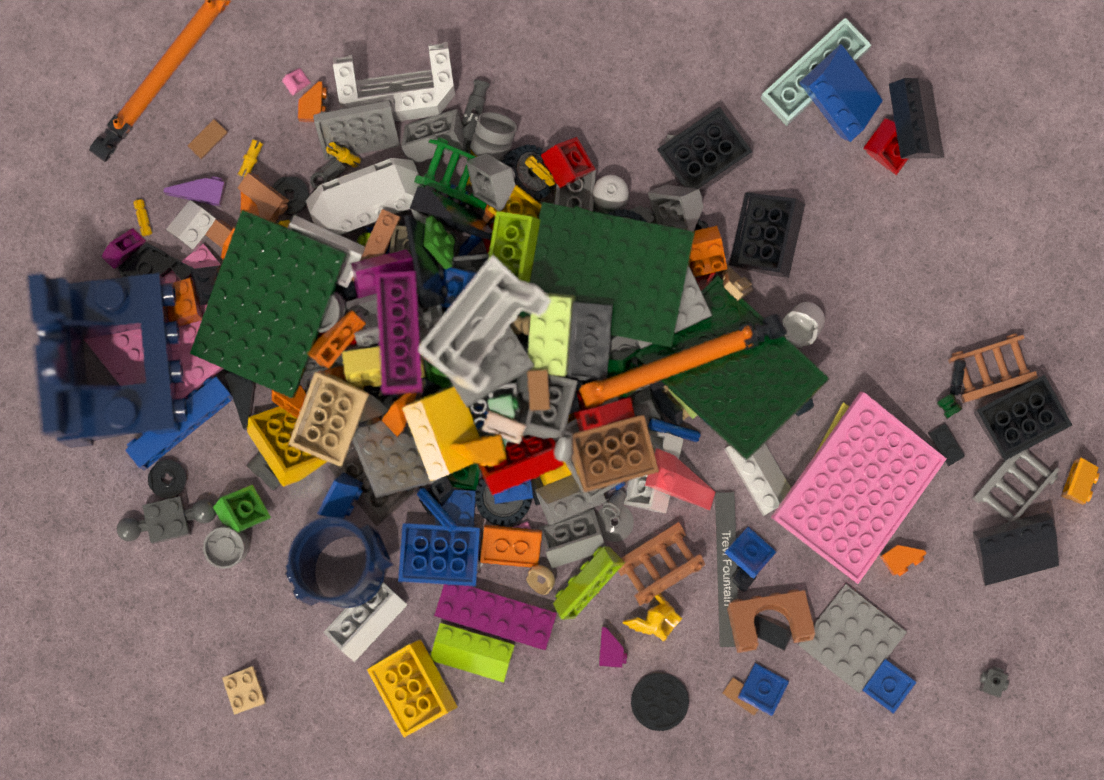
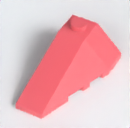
[645,449,716,510]

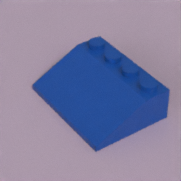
[799,44,883,142]
[398,523,481,586]

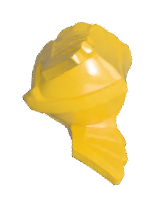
[623,593,682,642]

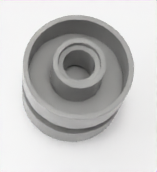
[470,112,517,161]
[203,525,250,568]

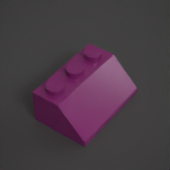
[351,249,415,299]

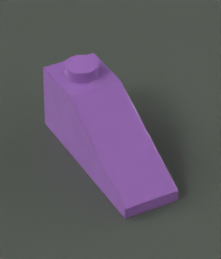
[163,176,226,207]

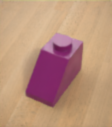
[101,228,146,270]
[599,627,627,668]

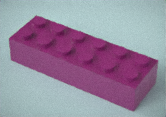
[376,271,422,394]
[434,584,557,651]

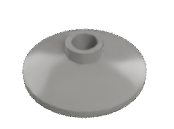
[596,506,634,542]

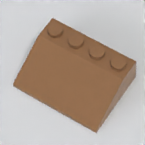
[571,415,659,492]

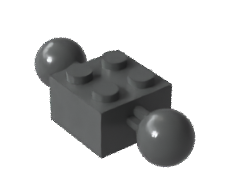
[116,496,216,544]

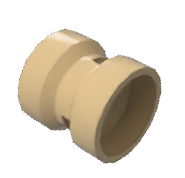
[511,315,531,335]

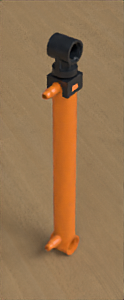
[89,0,231,162]
[580,313,787,408]

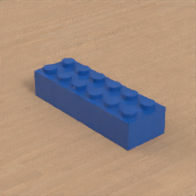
[125,377,233,471]

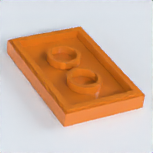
[480,525,542,568]

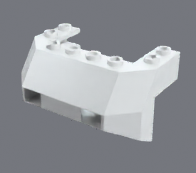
[333,42,455,122]
[306,158,428,235]
[418,255,551,393]

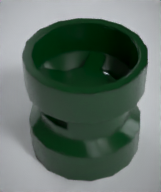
[937,393,963,419]

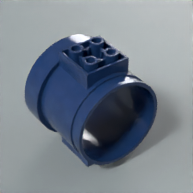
[285,517,393,608]

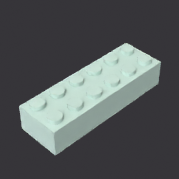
[761,18,871,126]

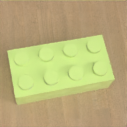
[527,292,575,376]

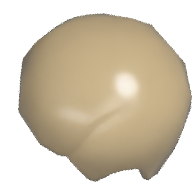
[526,565,555,595]

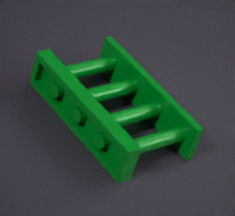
[414,138,487,210]

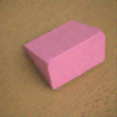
[282,68,311,96]

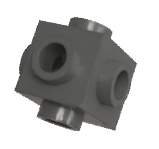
[979,666,1009,697]

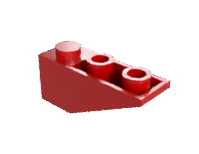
[574,398,635,431]

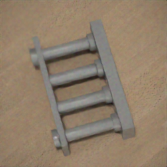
[346,282,434,348]
[972,449,1059,522]

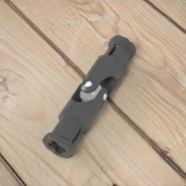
[460,80,490,153]

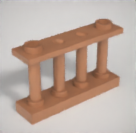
[351,209,402,281]
[948,333,1038,403]
[618,522,706,605]

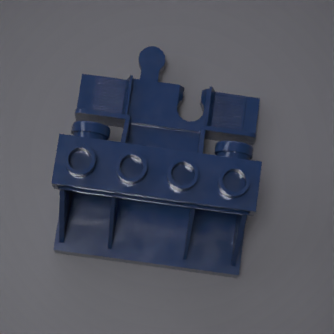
[27,273,188,448]

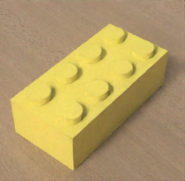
[342,341,425,389]

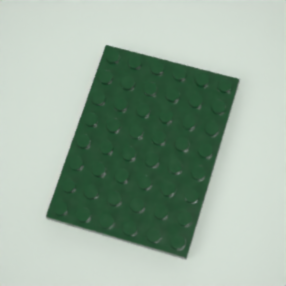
[519,202,695,347]
[190,210,348,398]
[636,276,829,461]

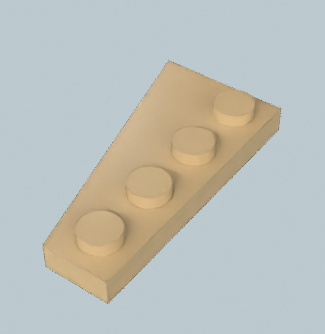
[722,263,753,300]

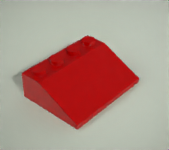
[477,435,564,495]

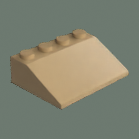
[289,371,369,467]

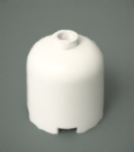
[592,175,629,215]
[783,302,825,348]

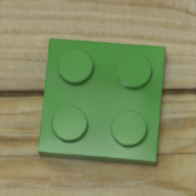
[424,216,455,269]

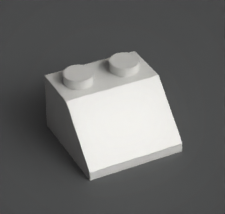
[166,200,215,252]

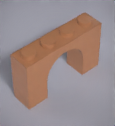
[205,173,289,248]
[727,589,815,653]

